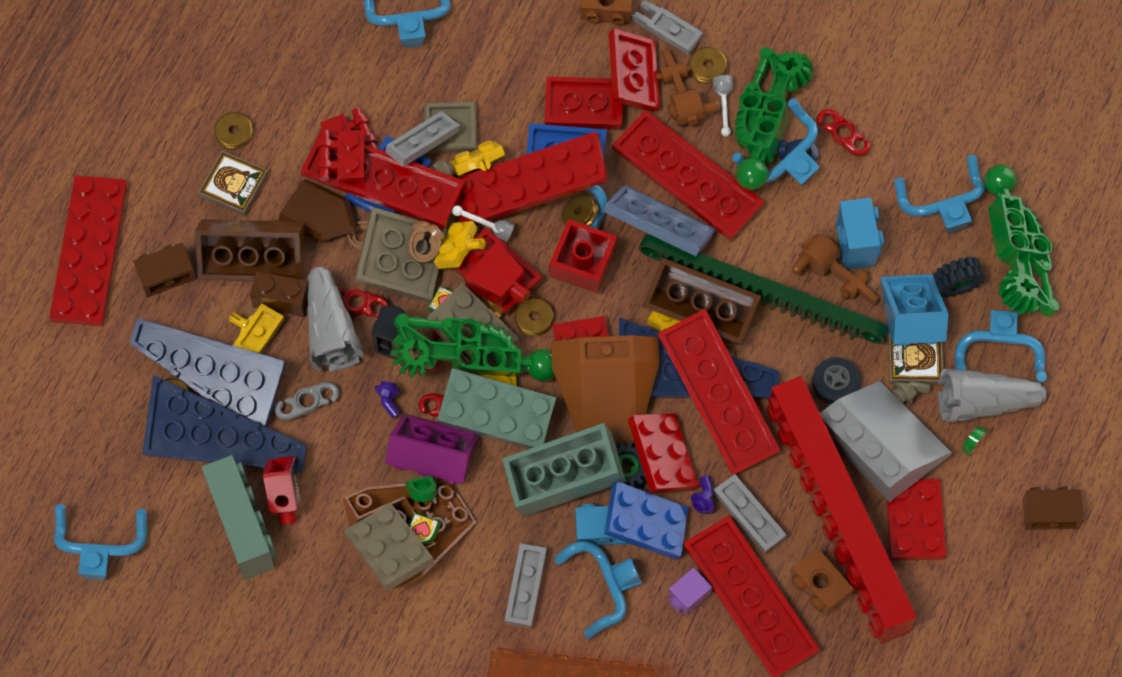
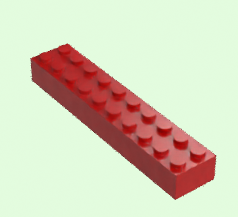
[766,376,917,644]

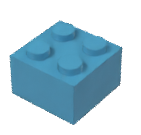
[835,198,884,270]

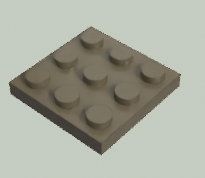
[354,207,448,303]

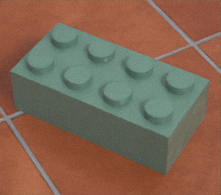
[437,368,556,449]
[502,423,626,517]
[201,455,277,580]

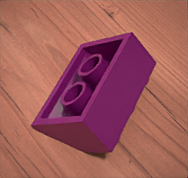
[385,413,480,484]

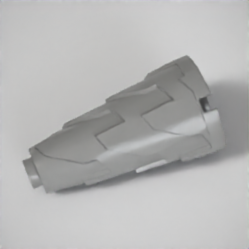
[307,267,364,372]
[938,369,1046,423]

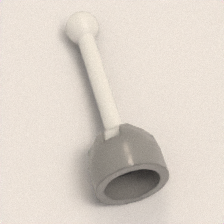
[712,75,733,137]
[452,206,514,243]

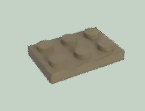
[426,283,519,375]
[344,503,434,592]

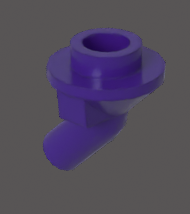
[374,381,401,419]
[691,476,715,514]

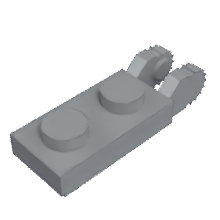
[631,0,703,56]

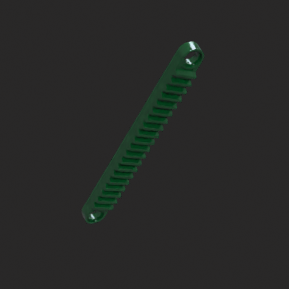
[638,234,888,344]

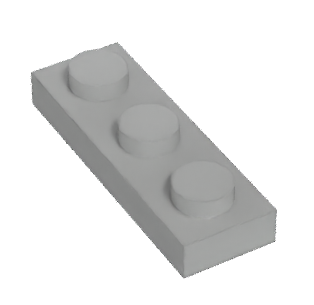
[386,111,460,167]
[714,474,787,554]
[504,543,547,629]

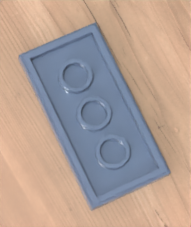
[603,185,716,257]

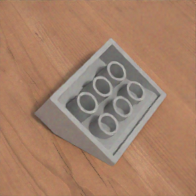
[820,381,951,502]

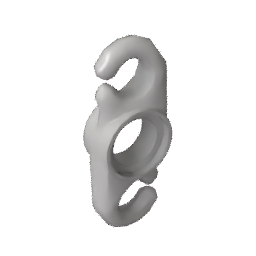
[275,382,339,421]

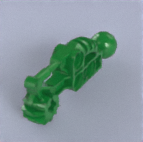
[734,47,813,190]
[984,164,1059,317]
[390,314,555,382]

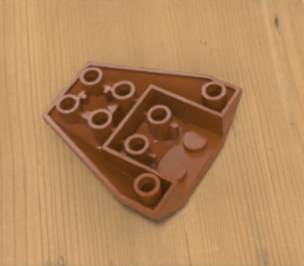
[551,335,659,446]
[343,479,477,589]

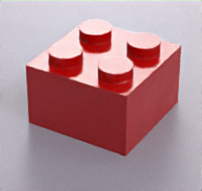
[549,219,617,294]

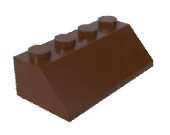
[195,219,306,281]
[642,258,761,345]

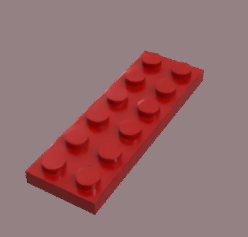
[612,110,764,242]
[300,128,465,229]
[457,131,609,225]
[49,175,127,327]
[657,309,781,476]
[683,515,820,677]

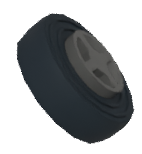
[812,357,860,404]

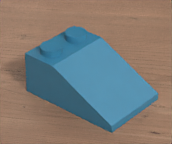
[880,274,948,346]

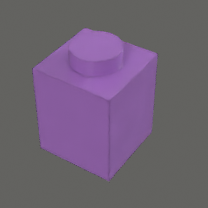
[668,567,712,616]

